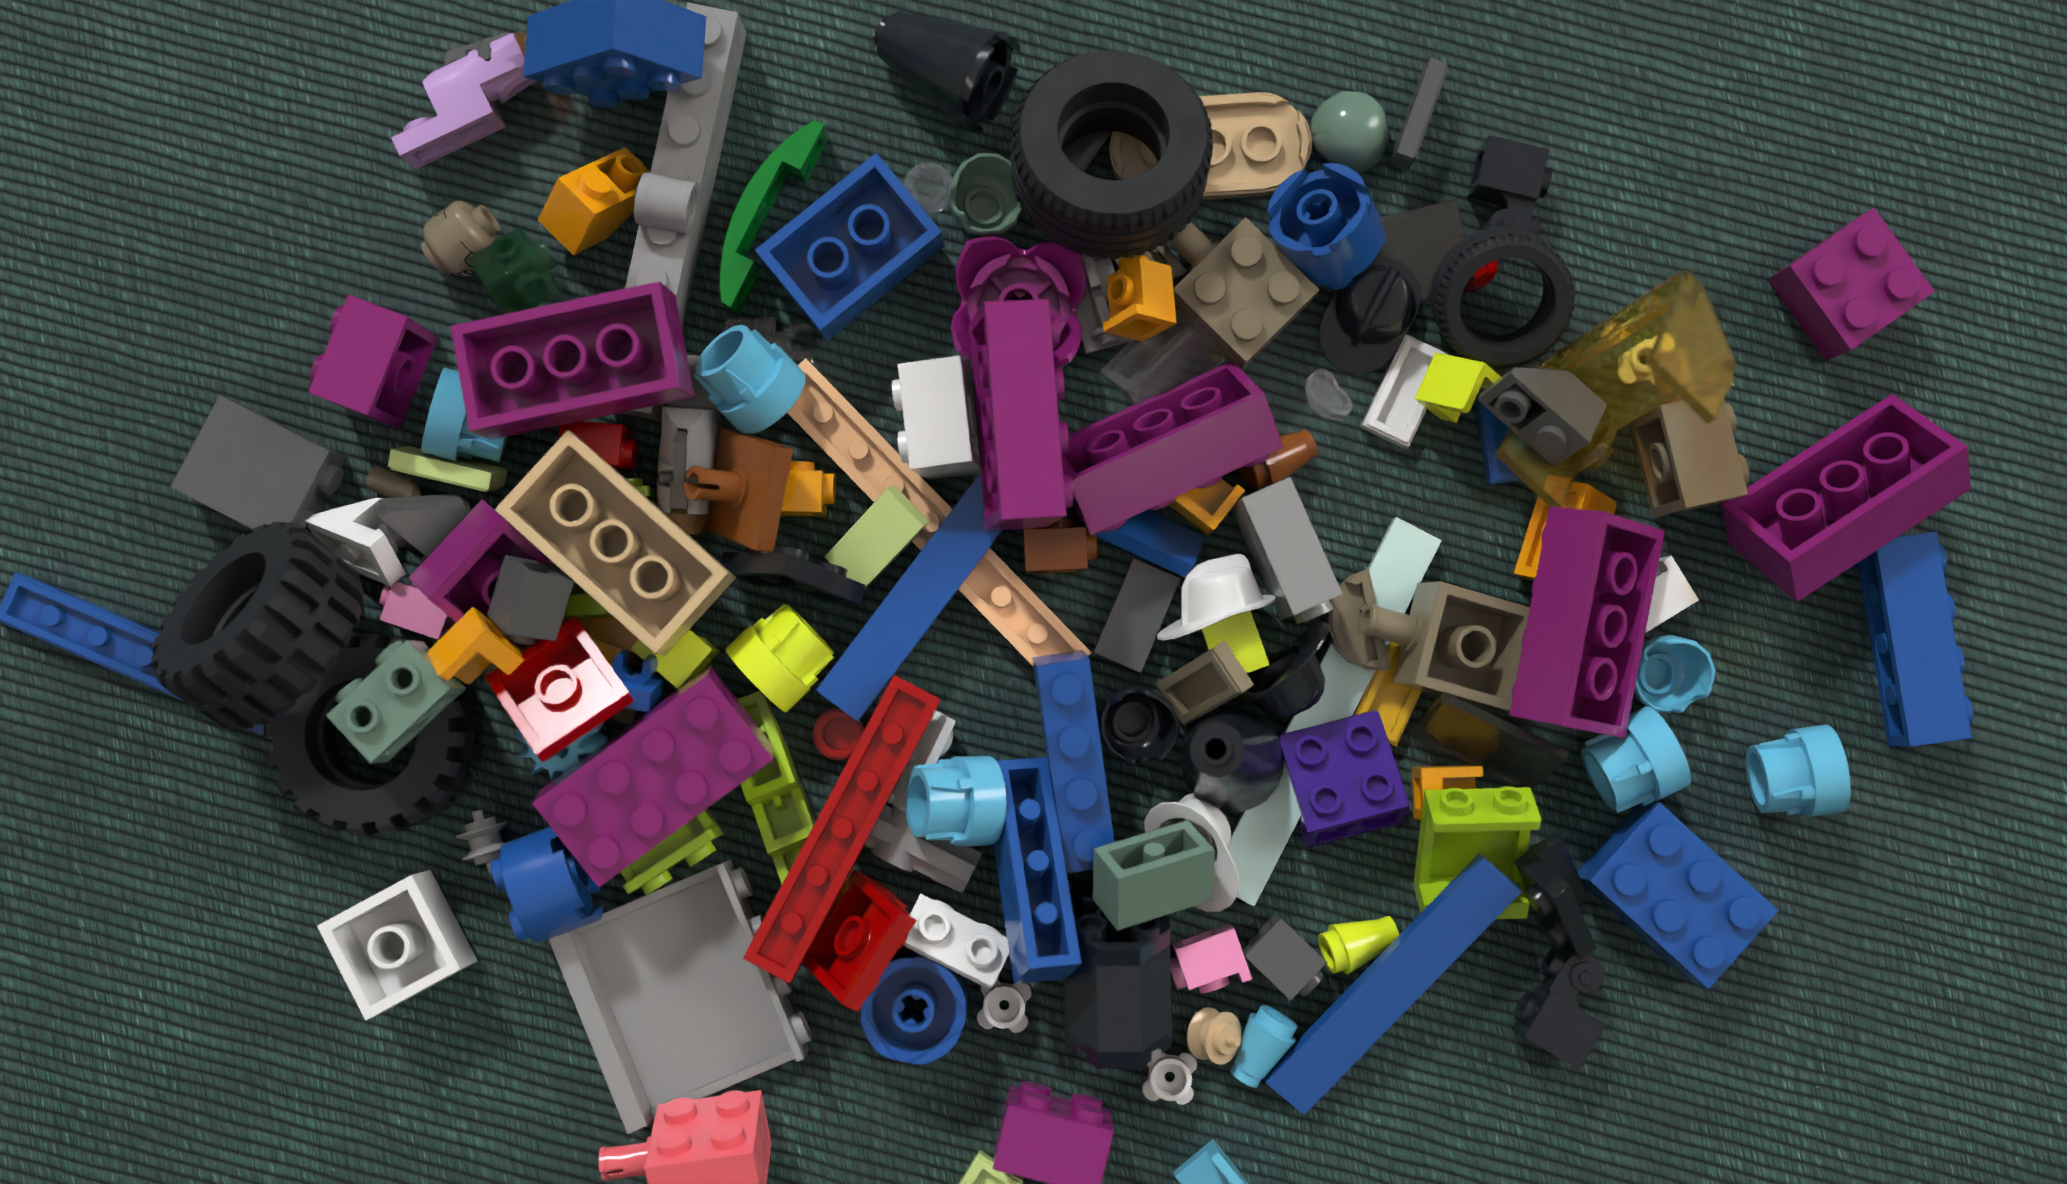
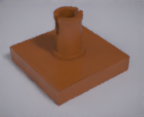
[684,427,793,552]

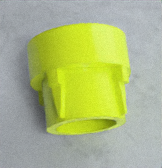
[725,604,834,713]

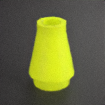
[1318,916,1399,975]

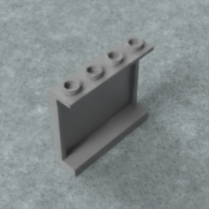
[548,859,813,1134]

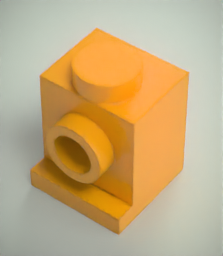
[1103,255,1177,342]
[781,461,836,517]

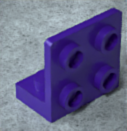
[1279,710,1410,849]

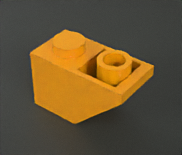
[538,147,651,256]

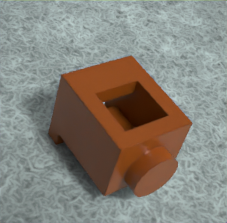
[1024,519,1097,574]

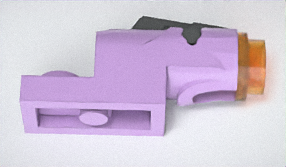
[391,30,537,170]

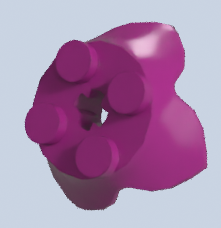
[951,236,1087,368]

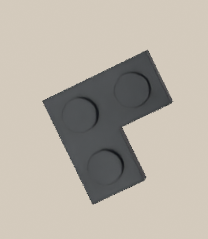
[721,546,866,605]

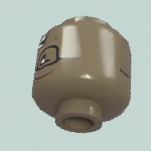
[421,201,501,277]

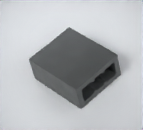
[170,395,347,534]

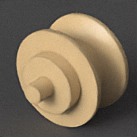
[1187,1007,1242,1065]

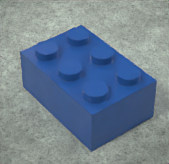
[523,0,706,108]
[755,153,945,341]
[1577,802,1779,989]

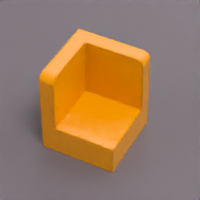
[1169,478,1245,535]
[427,607,524,684]
[1411,765,1483,820]

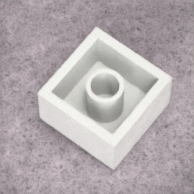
[892,356,980,480]
[317,870,478,1021]

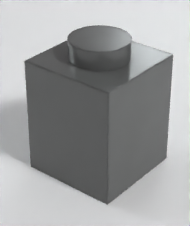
[487,555,574,644]
[1242,913,1327,1001]

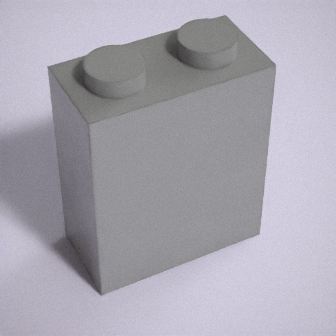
[1231,477,1342,624]

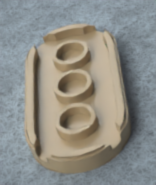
[1109,92,1312,200]

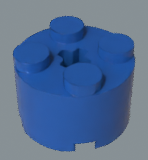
[1267,163,1386,290]
[490,827,603,943]
[861,950,968,1064]

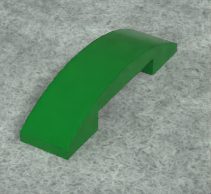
[720,120,829,317]

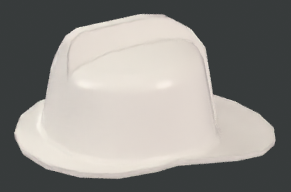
[1157,554,1276,641]
[1144,793,1240,912]

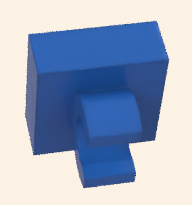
[612,649,666,713]

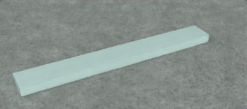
[1228,517,1442,906]

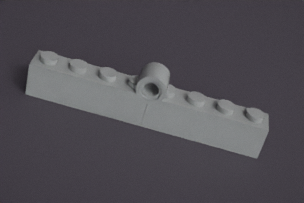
[618,2,747,422]

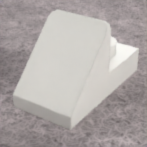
[305,498,406,586]

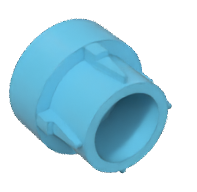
[693,325,805,434]
[421,367,508,463]
[1581,706,1691,813]
[1746,724,1851,817]
[905,756,1006,847]

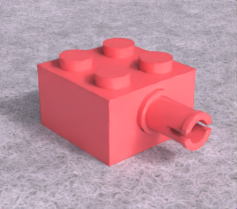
[599,1090,772,1184]

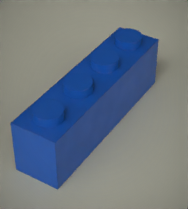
[1857,531,1974,747]
[1032,650,1114,873]
[993,757,1081,984]

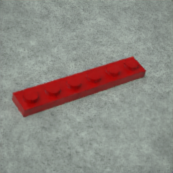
[743,675,942,984]

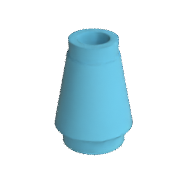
[1230,1005,1297,1088]

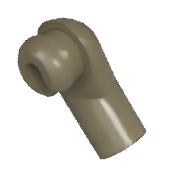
[366,466,423,498]

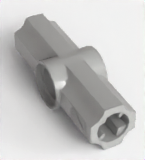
[865,805,983,893]

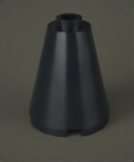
[874,11,1021,133]
[1181,709,1285,813]

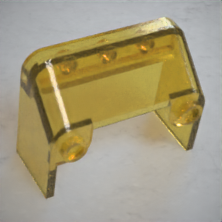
[1496,270,1737,507]

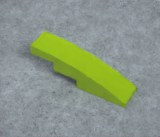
[737,690,816,884]

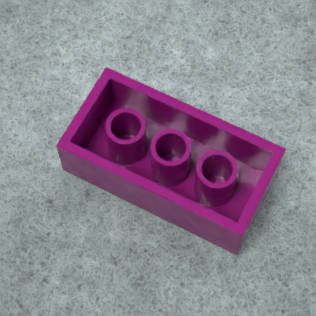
[450,281,695,440]
[969,299,1073,531]
[1061,361,1284,535]
[1721,394,1971,602]
[1509,506,1665,738]
[532,665,774,887]

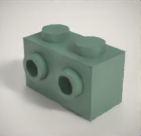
[326,640,467,763]
[1093,820,1214,931]

